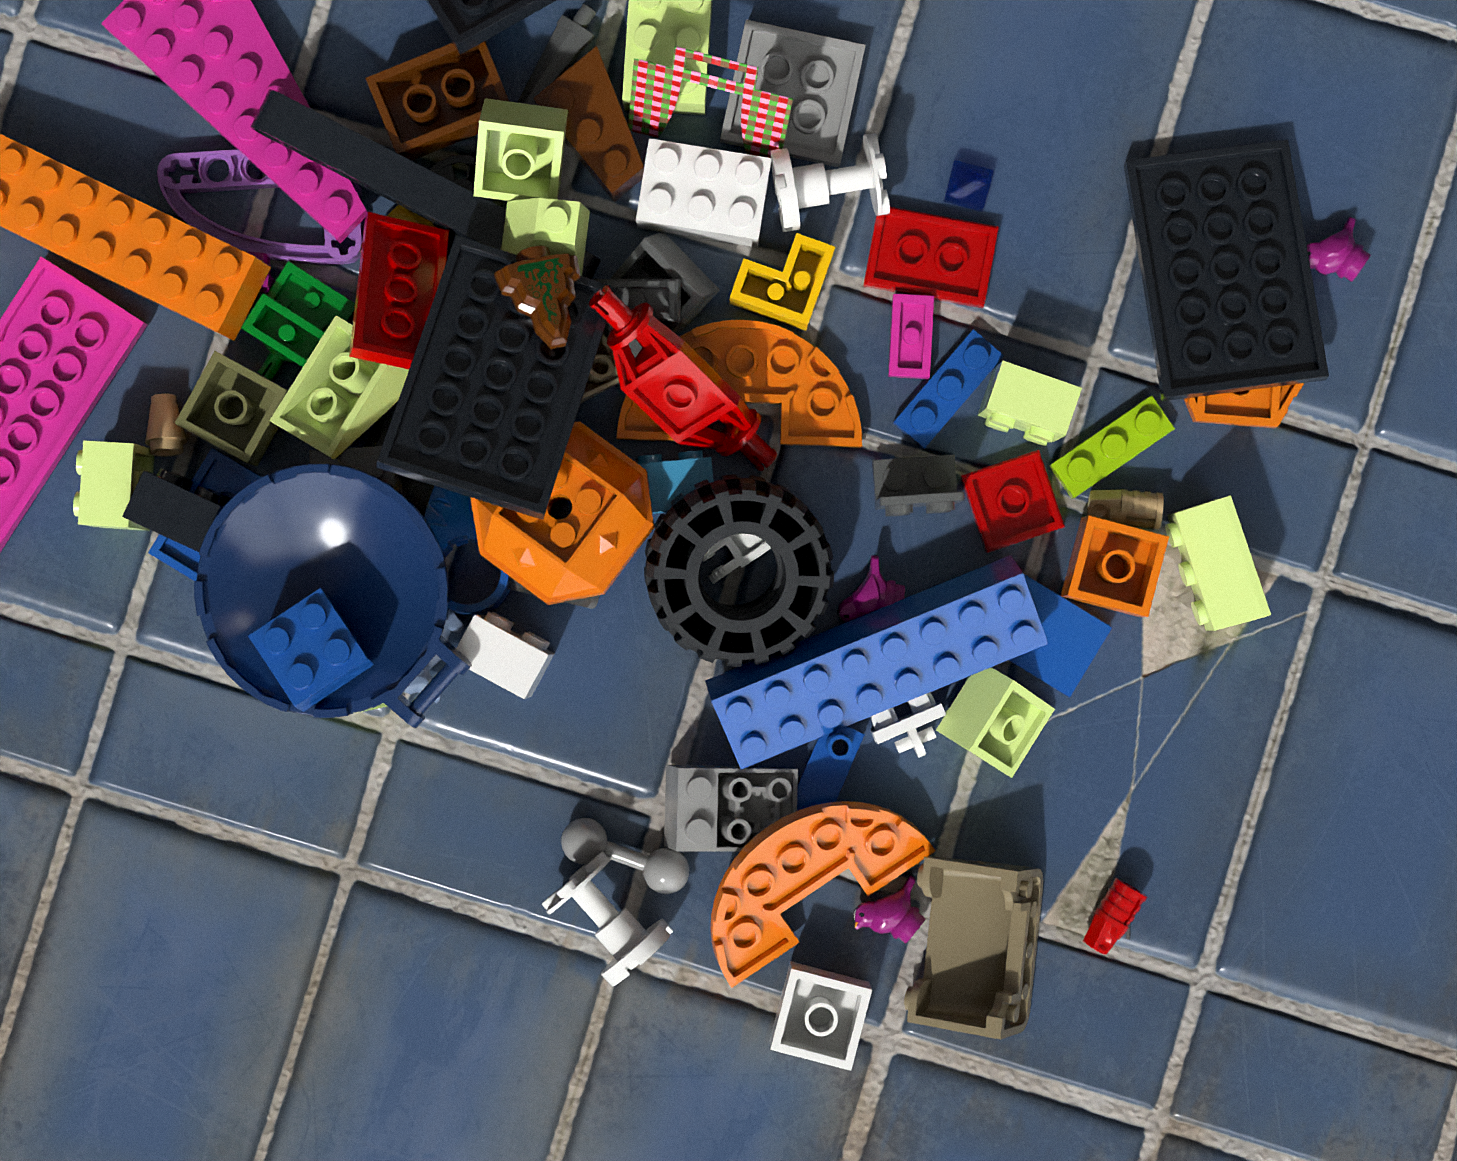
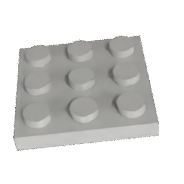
[720,20,866,167]

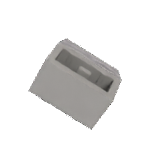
[664,765,798,851]

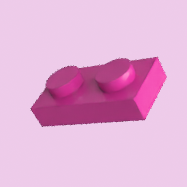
[888,294,934,379]

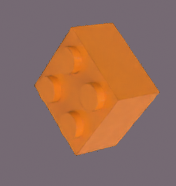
[1061,515,1169,617]

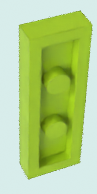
[1049,396,1175,499]

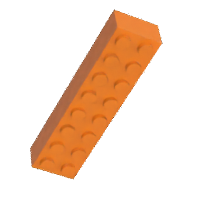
[0,134,271,341]

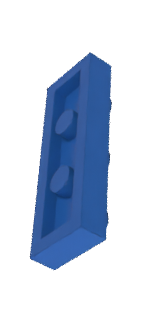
[893,329,1004,449]

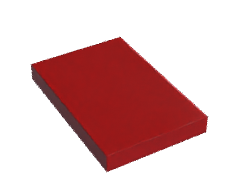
[863,207,999,309]

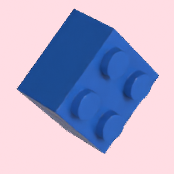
[248,588,374,712]

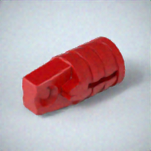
[1083,877,1148,955]

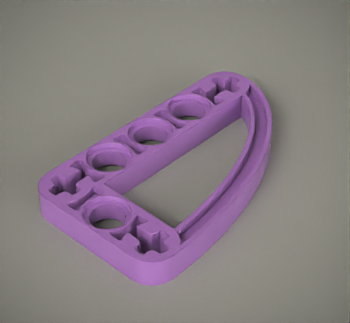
[157,149,364,265]

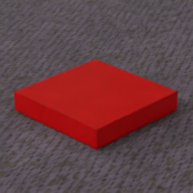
[960,450,1065,553]

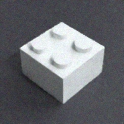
[456,611,555,699]
[769,961,872,1071]

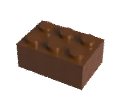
[366,41,509,161]

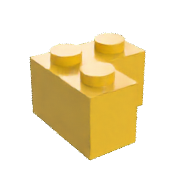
[730,233,835,331]

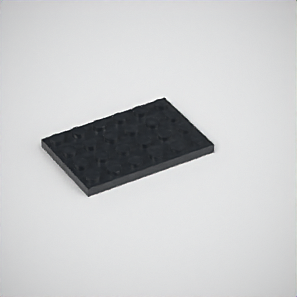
[1124,139,1329,401]
[377,235,617,520]

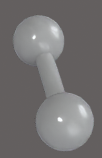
[561,818,689,894]

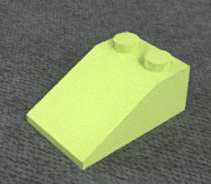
[269,316,409,460]

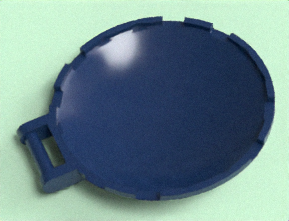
[194,464,472,728]

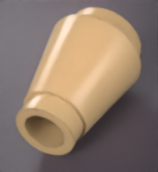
[145,394,187,456]

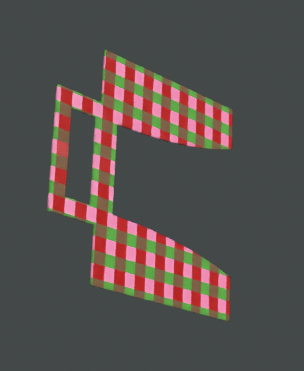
[628,46,793,158]

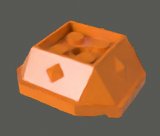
[470,422,655,605]

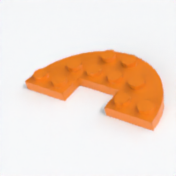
[617,320,862,448]
[711,801,936,988]

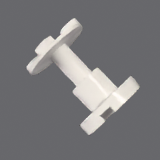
[770,133,890,232]
[542,851,673,987]

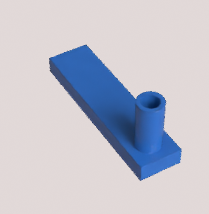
[797,726,865,811]

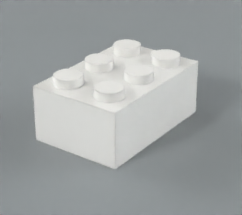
[636,138,772,248]

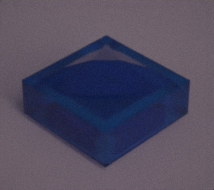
[943,160,994,212]

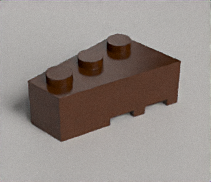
[533,46,644,202]

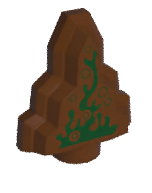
[494,245,580,349]

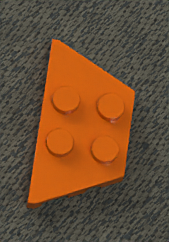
[1184,383,1304,428]

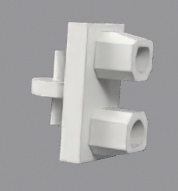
[871,692,946,758]

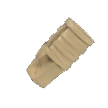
[1087,489,1164,529]

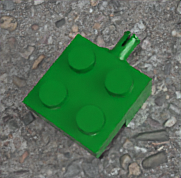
[241,261,355,381]

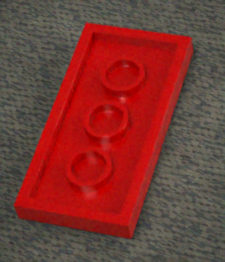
[349,212,449,369]

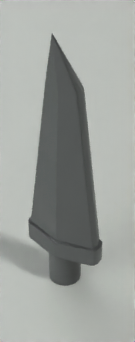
[517,4,596,105]

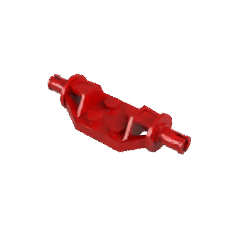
[589,285,777,471]

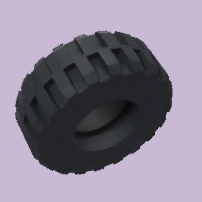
[644,474,834,667]

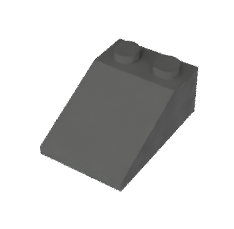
[603,232,720,358]

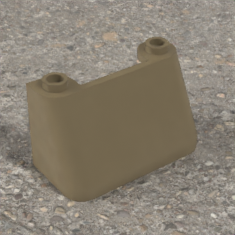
[904,856,1043,1040]

